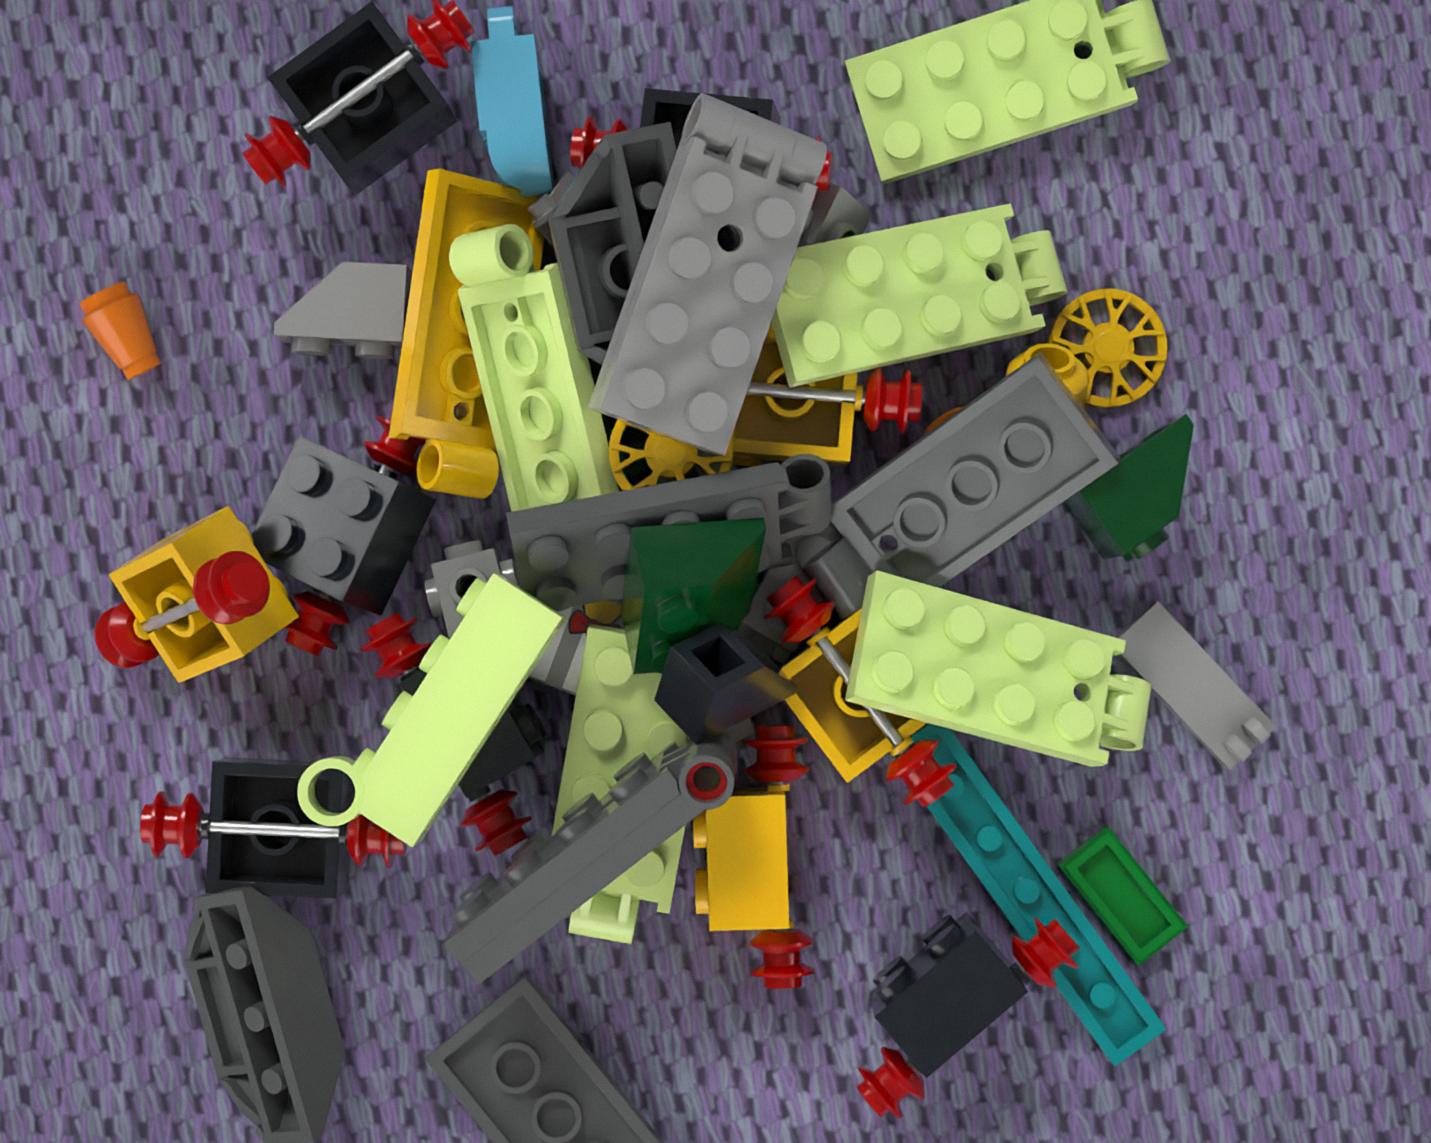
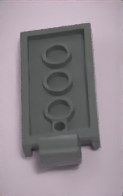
[802,352,1120,620]
[506,454,832,612]
[425,974,664,1143]

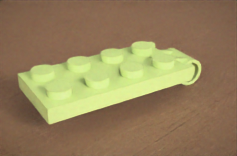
[845,0,1171,185]
[771,203,1068,388]
[449,224,619,512]
[845,570,1152,767]
[551,623,690,944]

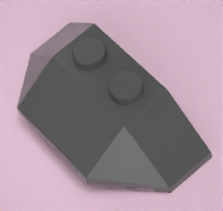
[548,122,677,365]
[184,886,345,1143]

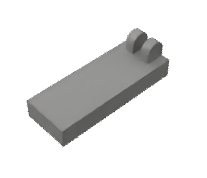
[1116,601,1277,770]

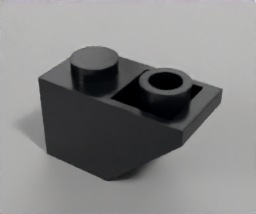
[654,622,797,745]

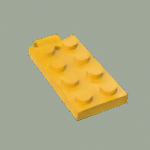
[389,168,545,499]

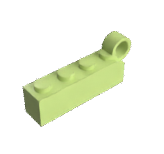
[297,573,566,847]

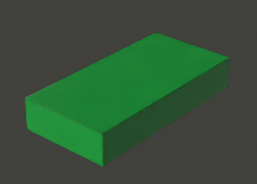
[1056,825,1189,966]

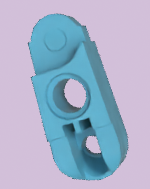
[470,6,554,197]

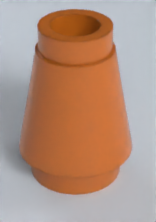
[79,281,162,380]

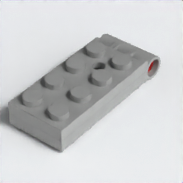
[588,93,827,455]

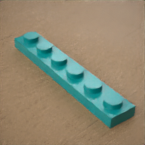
[888,723,1167,1067]

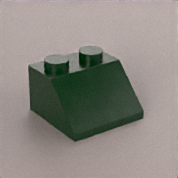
[1063,414,1194,562]
[621,518,766,674]

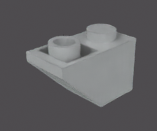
[274,261,413,359]

